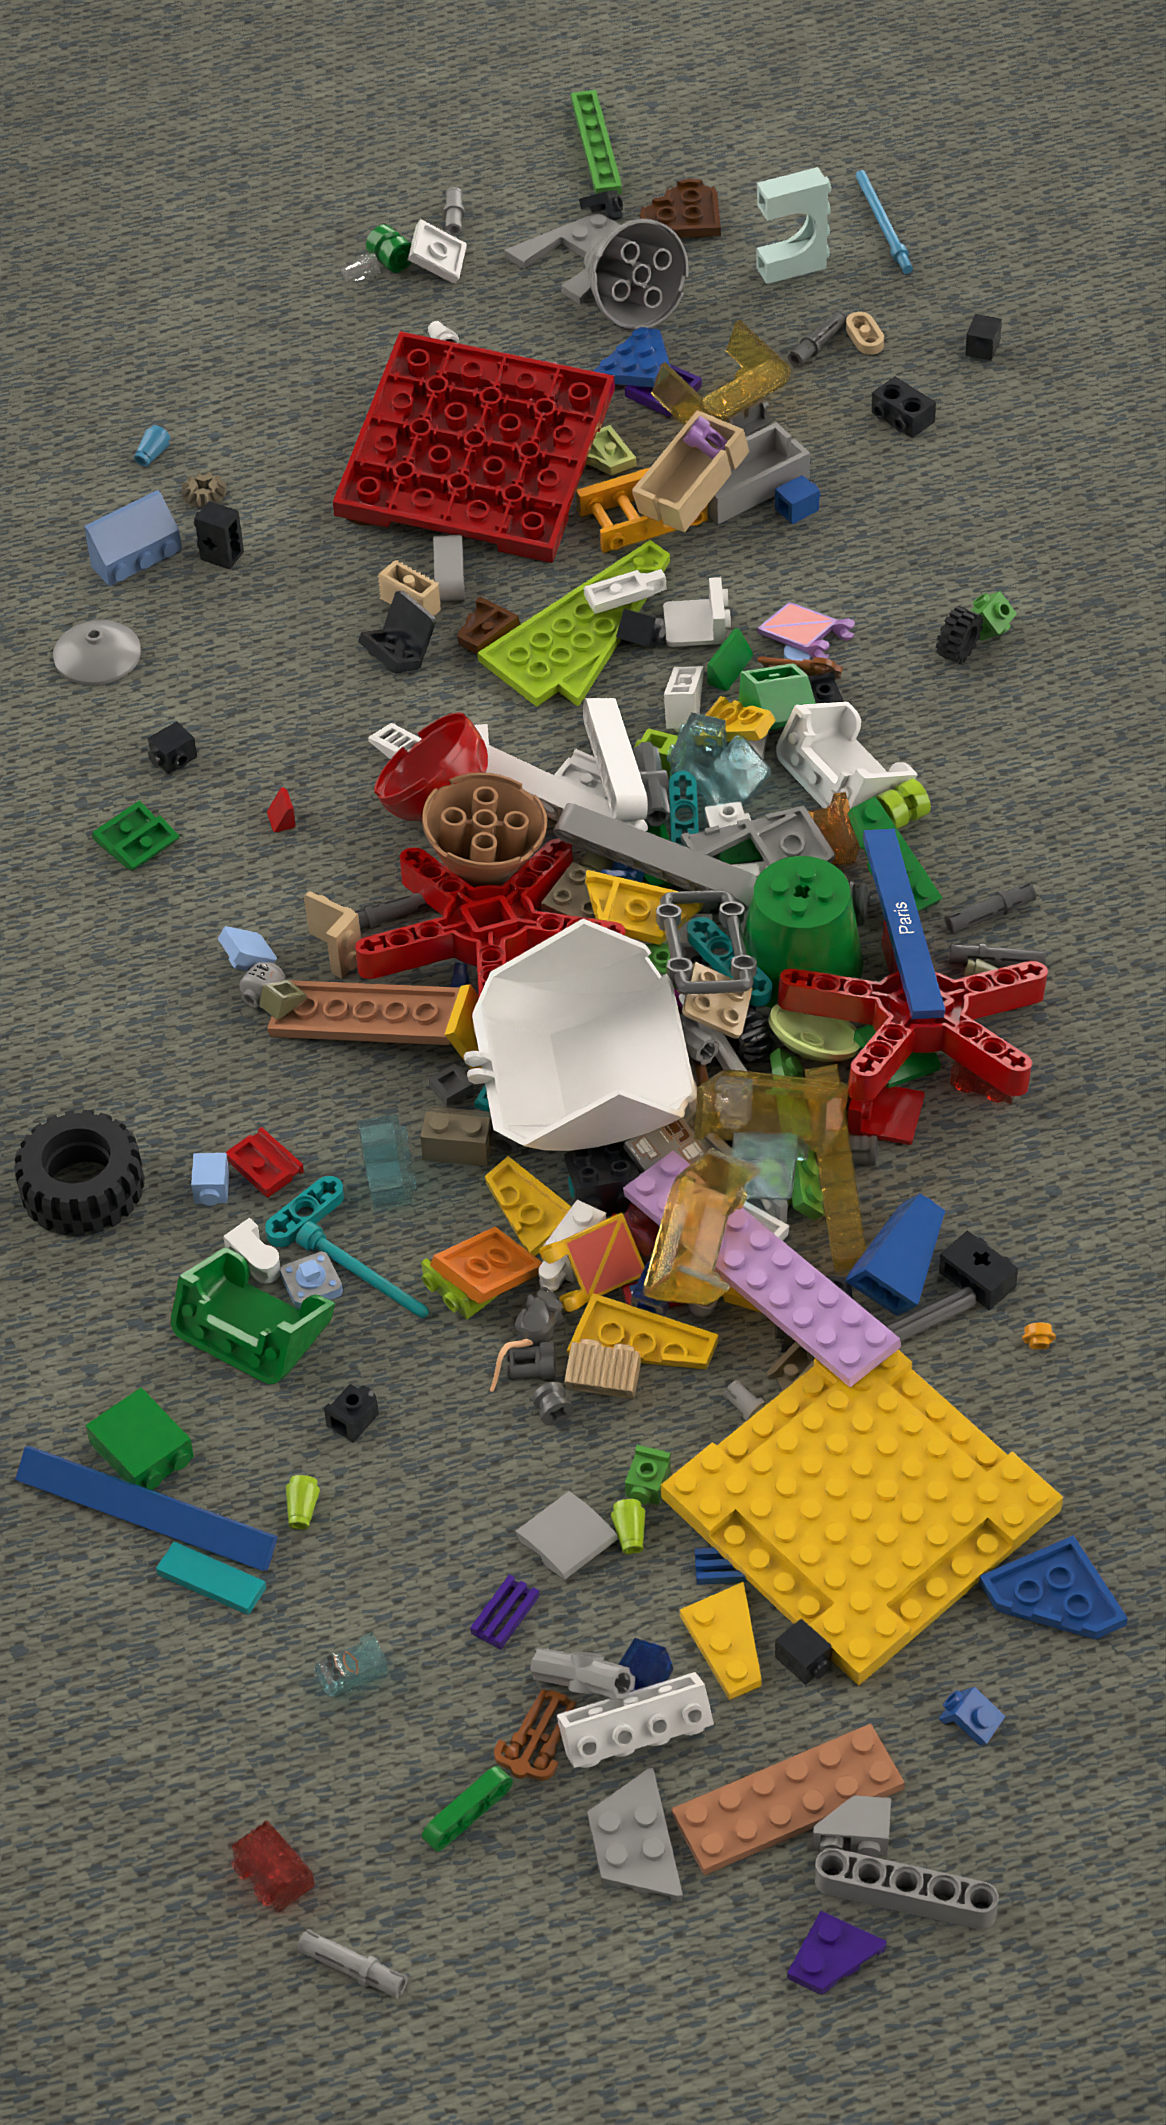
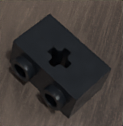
[194,501,244,570]
[939,1230,1018,1311]

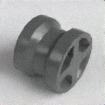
[532,1382,574,1425]

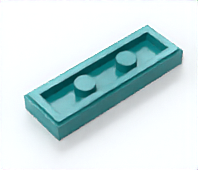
[156,1542,266,1616]

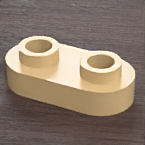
[846,312,884,355]

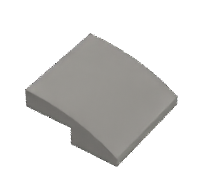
[516,1491,619,1579]

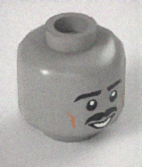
[239,962,285,1008]

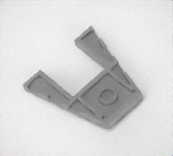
[505,212,621,305]
[681,806,835,933]

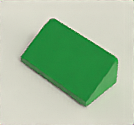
[707,628,753,691]

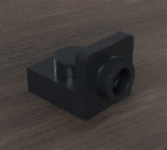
[579,190,623,218]

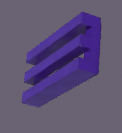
[470,1575,540,1650]

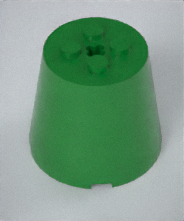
[743,856,864,1009]

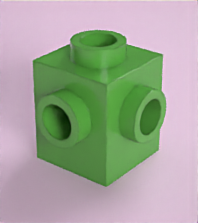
[970,591,1017,641]

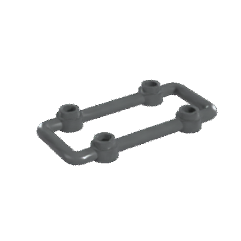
[656,890,757,994]

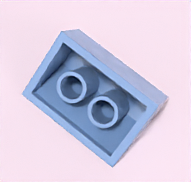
[84,490,182,586]

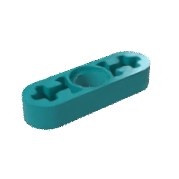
[669,771,699,845]
[265,1176,344,1247]

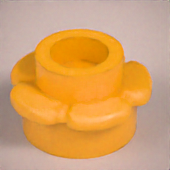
[1022,1322,1056,1350]

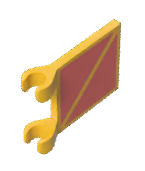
[539,1213,647,1312]

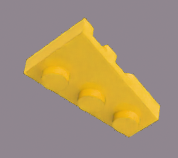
[680,1582,762,1700]

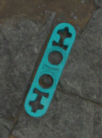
[687,917,772,1006]

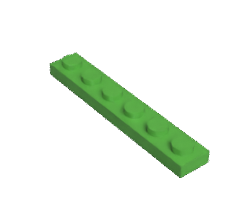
[571,90,622,194]
[770,1048,825,1220]

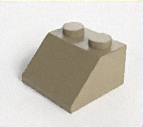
[420,1106,494,1166]

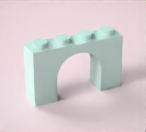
[757,167,831,284]

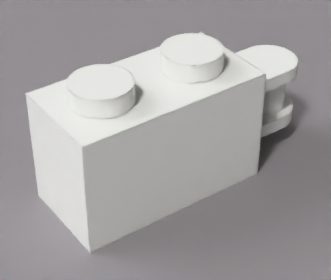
[539,1200,606,1292]

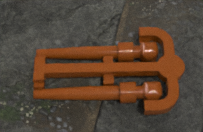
[757,656,843,679]
[494,1689,577,1781]

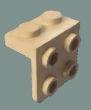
[304,891,361,979]
[677,962,753,1039]

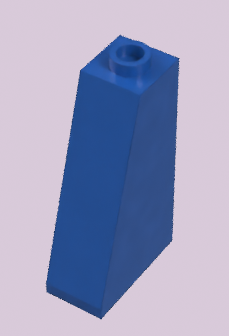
[845,1193,945,1316]

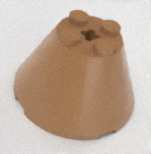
[422,773,547,887]

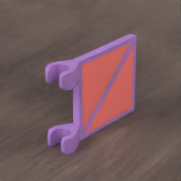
[757,602,855,659]

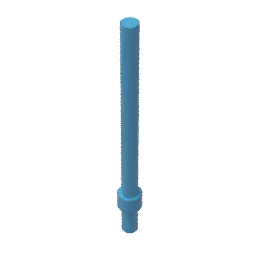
[855,170,913,274]

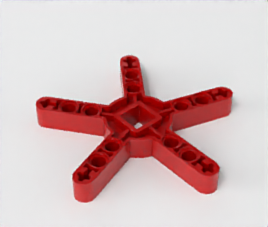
[355,839,626,997]
[777,918,1048,1102]

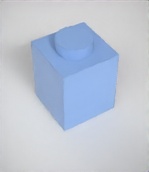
[191,1153,229,1206]

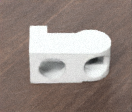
[224,1218,281,1284]

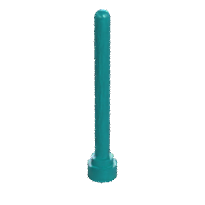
[296,1221,429,1318]

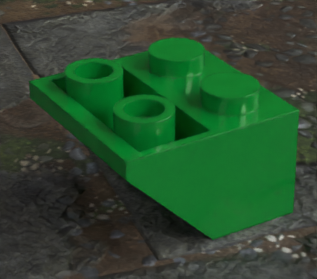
[738,663,816,730]

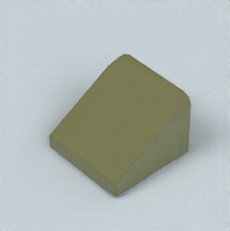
[260,980,307,1019]

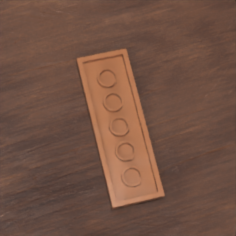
[267,980,460,1045]
[672,1723,905,1875]

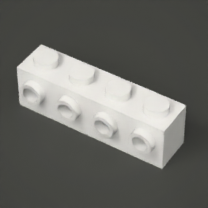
[557,1672,714,1768]

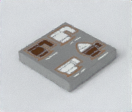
[623,1118,713,1174]

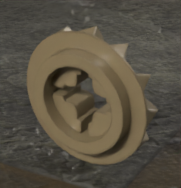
[181,472,226,507]

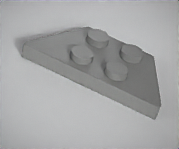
[587,1768,683,1902]

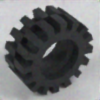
[936,606,983,664]

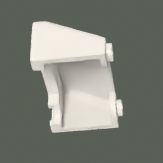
[776,702,918,821]

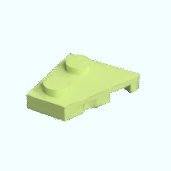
[586,425,636,475]

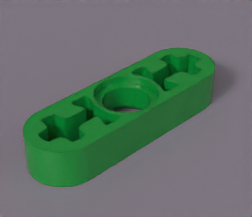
[422,1766,513,1852]

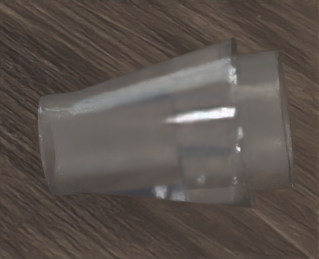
[340,252,381,284]

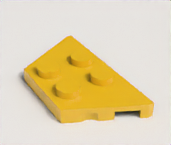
[585,870,703,945]

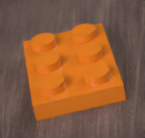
[430,1227,542,1304]

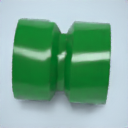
[366,224,412,273]

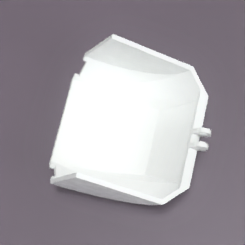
[464,919,697,1151]

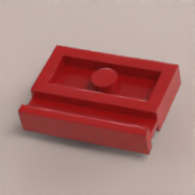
[225,1127,304,1198]

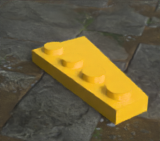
[567,1293,719,1370]

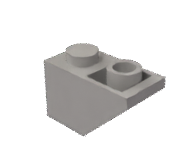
[813,1795,891,1857]

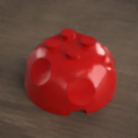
[374,712,488,822]

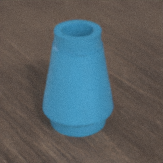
[134,425,170,467]

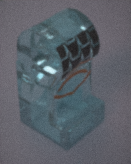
[314,1632,388,1697]

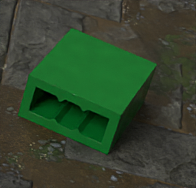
[85,1387,194,1490]

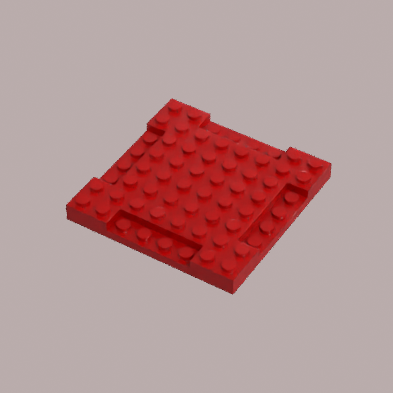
[333,331,614,563]

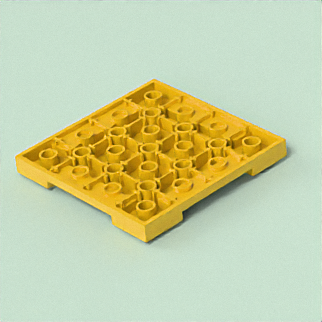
[661,1349,1063,1686]

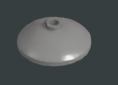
[53,620,141,685]

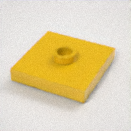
[444,984,482,1069]

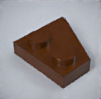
[457,597,520,654]

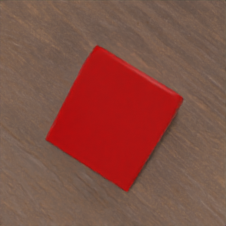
[267,787,296,832]

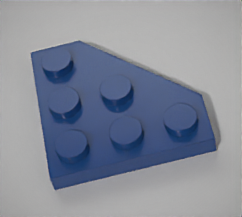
[594,327,672,387]
[979,1535,1128,1639]

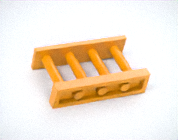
[576,468,708,553]

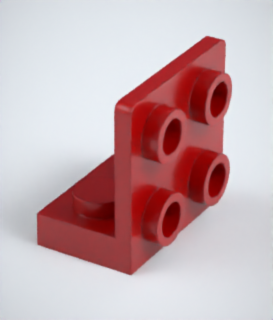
[848,1086,925,1145]

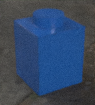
[775,475,820,524]

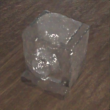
[715,1076,753,1129]

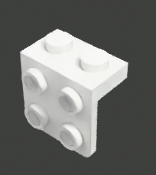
[663,577,731,647]

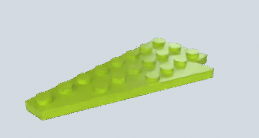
[477,540,670,707]

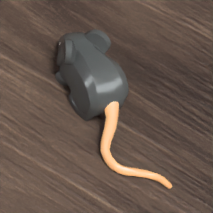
[490,1286,564,1392]

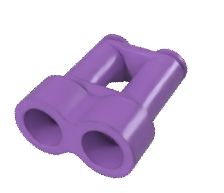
[683,415,728,460]

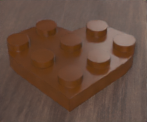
[640,178,721,238]

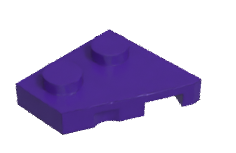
[787,1911,887,1995]

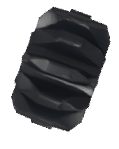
[726,1007,773,1064]

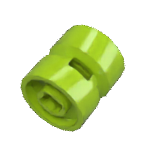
[876,778,931,829]

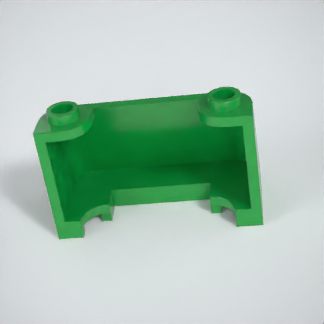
[171,1247,335,1384]

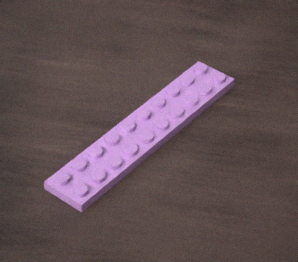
[623,1151,901,1387]

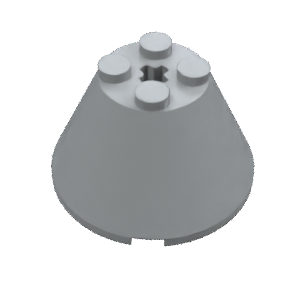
[584,219,689,330]

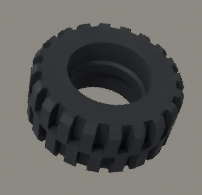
[14,1110,145,1236]

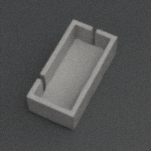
[708,422,810,524]

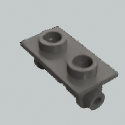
[722,398,774,436]

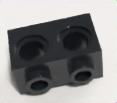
[871,376,936,438]

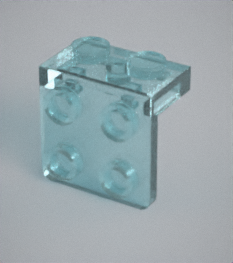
[667,712,728,793]
[683,735,771,808]
[727,1132,809,1200]

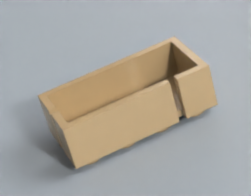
[632,410,749,532]

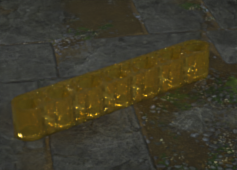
[805,1064,866,1272]

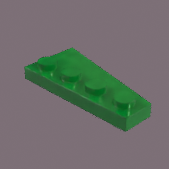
[847,796,943,913]

